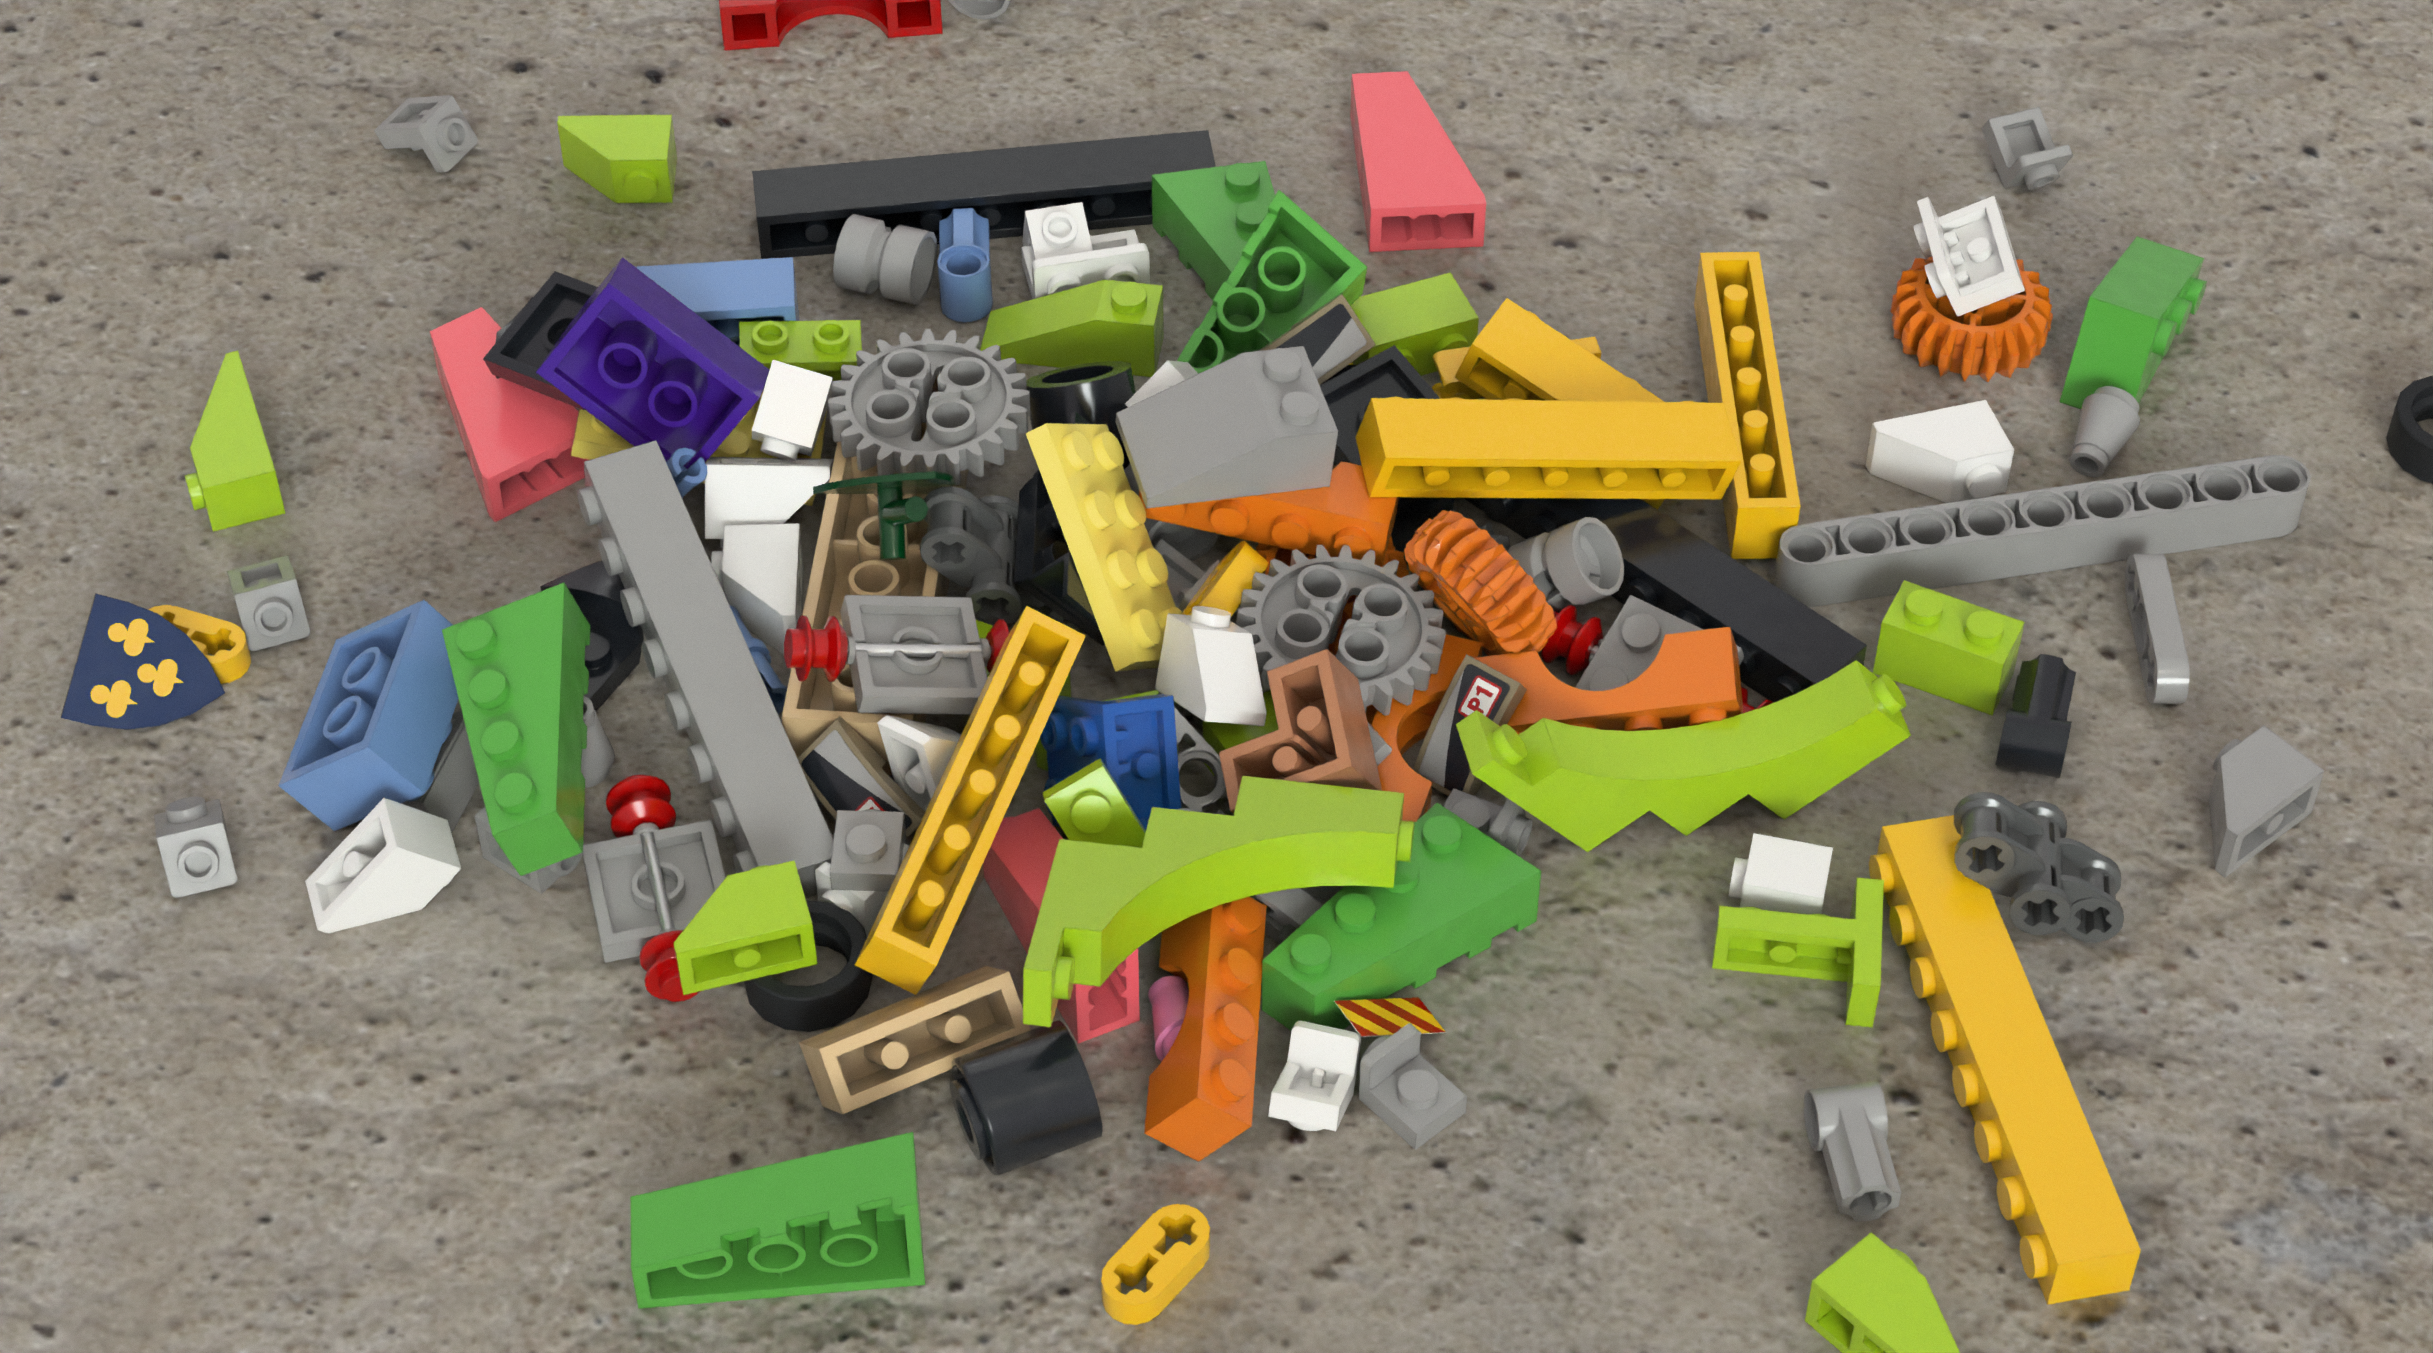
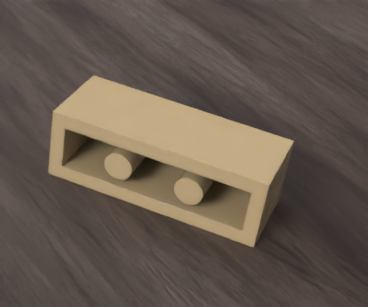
[799,966,1030,1114]

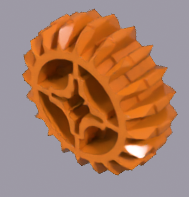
[1890,256,2053,383]
[1404,510,1557,656]

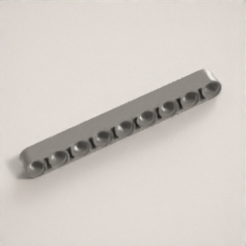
[1773,455,2311,607]

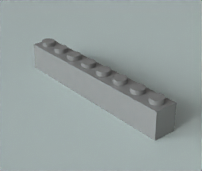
[577,440,834,899]

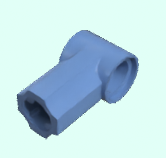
[937,208,993,322]

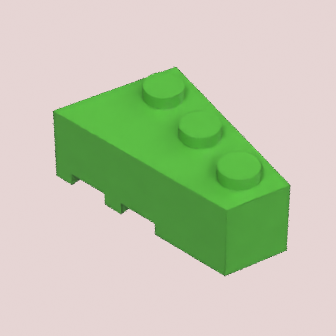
[1152,161,1275,301]
[2060,236,2207,409]

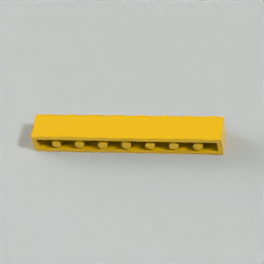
[1869,815,2141,1305]

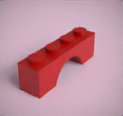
[719,0,943,51]

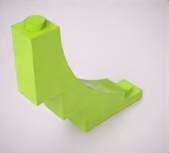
[1456,660,1911,852]
[1023,776,1415,1027]

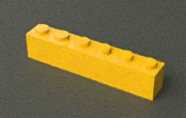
[1694,252,1801,559]
[1355,396,1742,500]
[855,606,1086,995]

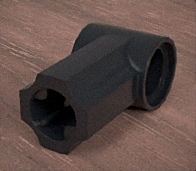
[1995,654,2076,778]

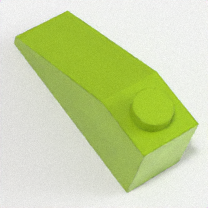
[980,279,1164,377]
[184,350,285,532]
[1805,1232,1960,1353]

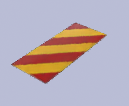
[1334,997,1446,1037]

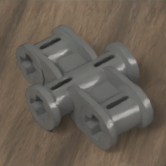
[920,486,1065,626]
[1954,792,2124,943]

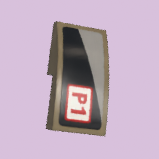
[1258,293,1375,385]
[1413,654,1527,797]
[797,716,925,838]

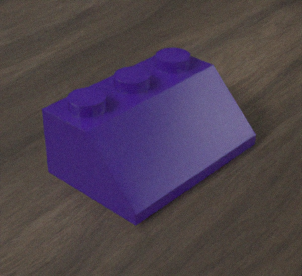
[536,257,770,469]

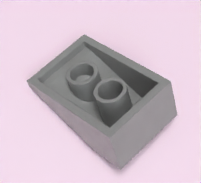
[1115,346,1338,508]

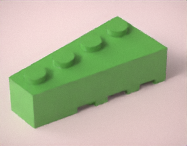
[1177,190,1367,374]
[442,583,590,876]
[1262,803,1541,1030]
[630,1132,925,1309]

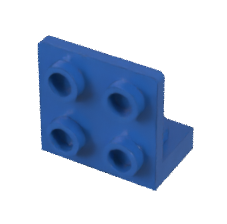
[1040,694,1181,830]

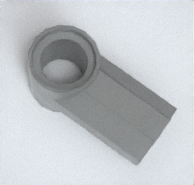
[1804,1082,1901,1222]

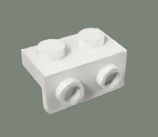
[1913,196,2025,317]
[1021,229,1150,299]

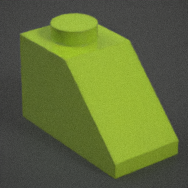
[557,114,677,203]
[674,860,818,995]

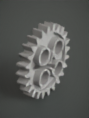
[828,329,1031,485]
[1236,545,1446,716]

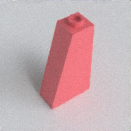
[1350,71,1486,252]
[430,307,588,522]
[983,808,1140,1044]

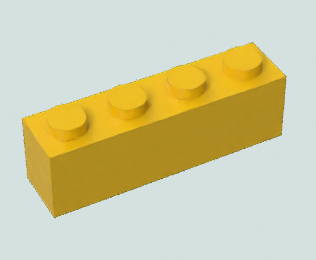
[1454,298,1665,510]

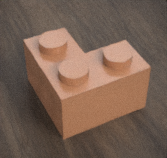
[1219,649,1382,814]

